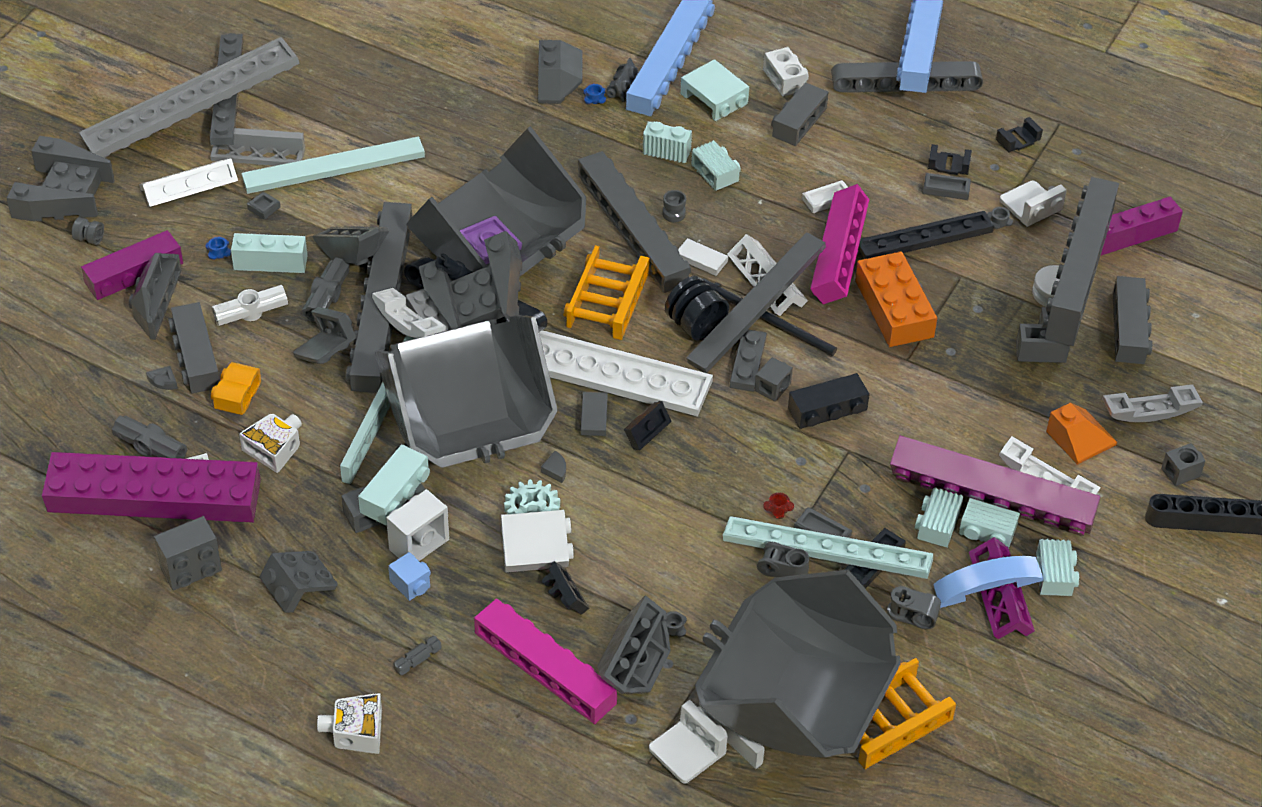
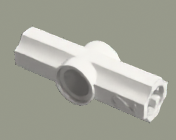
[212,285,288,326]

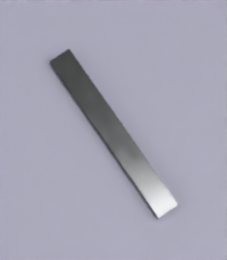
[687,232,826,373]

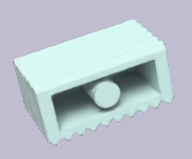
[643,121,692,163]
[691,140,741,191]
[915,488,963,548]
[959,498,1020,548]
[1036,539,1079,596]

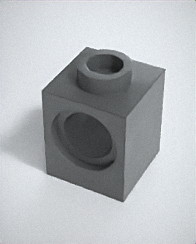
[755,357,793,402]
[1161,443,1205,486]

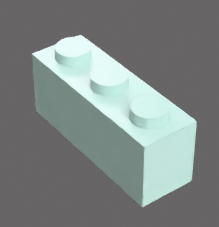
[231,233,308,273]
[358,444,430,525]

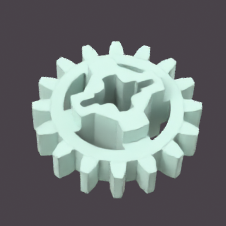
[504,480,560,514]

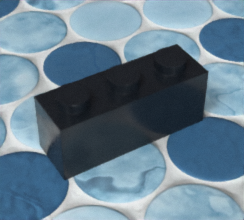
[788,373,870,429]

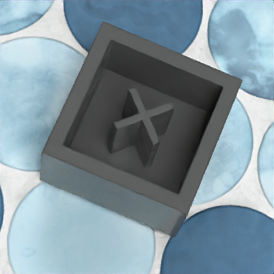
[154,516,222,591]

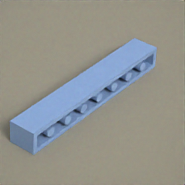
[626,0,715,116]
[896,0,943,93]

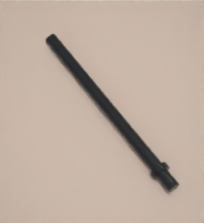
[703,278,837,356]

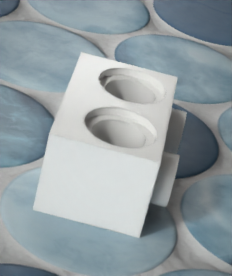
[763,47,809,97]

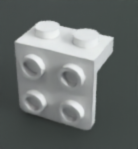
[1000,181,1067,227]
[649,700,728,783]

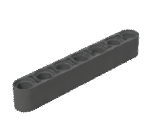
[831,61,983,92]

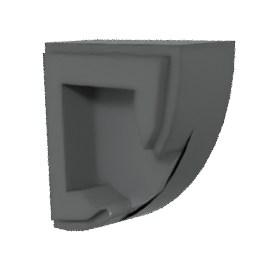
[146,366,178,390]
[541,451,566,483]

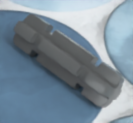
[393,636,442,675]

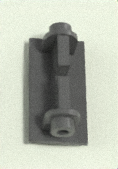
[606,58,638,102]

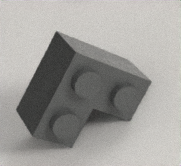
[1016,307,1070,363]

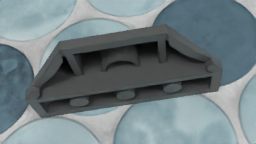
[538,40,583,104]
[312,226,389,266]
[129,253,181,340]
[597,595,670,694]

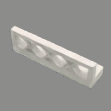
[139,159,238,207]
[727,234,808,316]

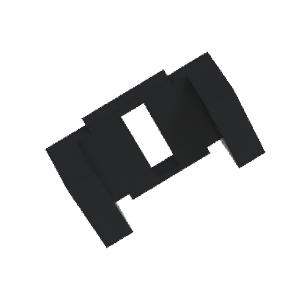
[996,117,1043,153]
[928,144,972,175]

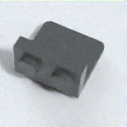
[293,307,357,364]
[259,551,338,613]

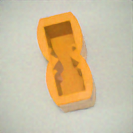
[211,362,261,415]

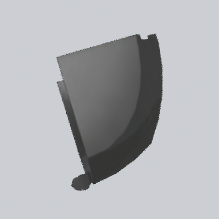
[406,126,586,276]
[375,315,558,468]
[695,570,901,757]

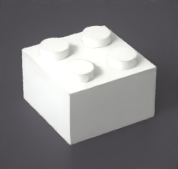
[386,489,449,561]

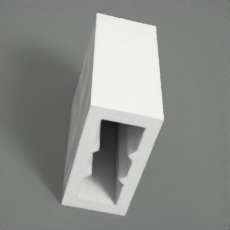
[501,510,574,572]

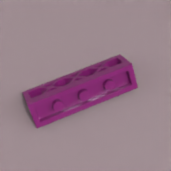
[969,537,1035,639]

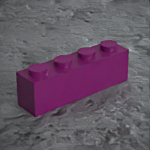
[1101,196,1183,256]
[81,230,183,300]

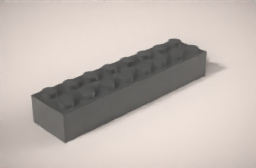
[1042,177,1119,346]

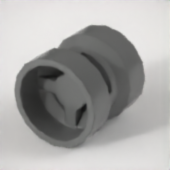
[663,190,686,222]
[72,217,104,245]

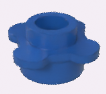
[584,84,606,104]
[206,237,231,259]

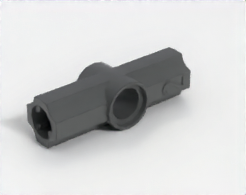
[302,257,350,323]
[112,415,187,459]

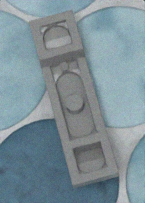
[1102,385,1203,422]

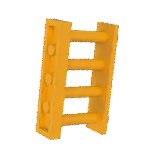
[563,245,649,340]
[858,658,956,769]

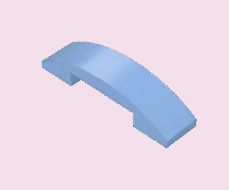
[933,556,1043,608]

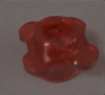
[763,492,794,519]

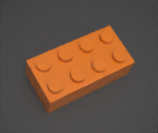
[855,252,937,347]

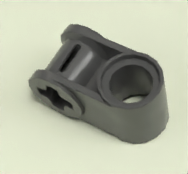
[757,542,809,577]
[887,586,941,629]

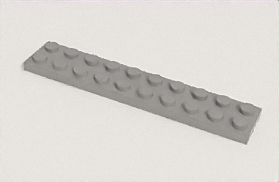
[79,37,300,158]

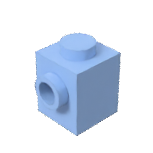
[388,552,431,601]

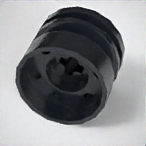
[665,276,729,341]

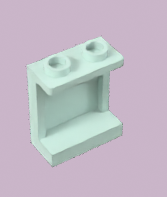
[680,59,749,121]

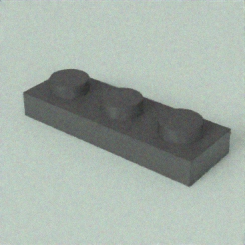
[730,329,767,392]

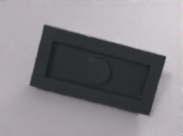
[624,401,672,450]
[542,561,590,615]

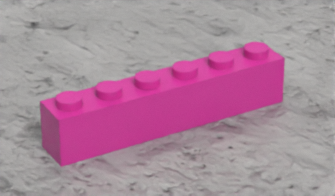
[810,184,870,304]
[474,598,617,725]

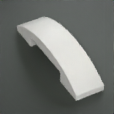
[372,288,446,338]
[999,436,1101,494]

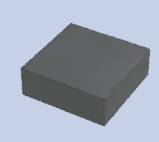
[247,192,281,220]

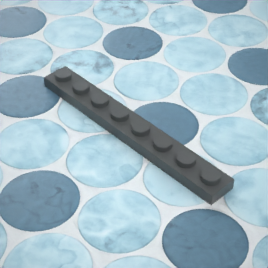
[210,33,243,146]

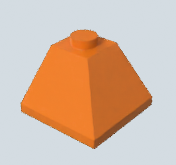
[1046,403,1117,465]

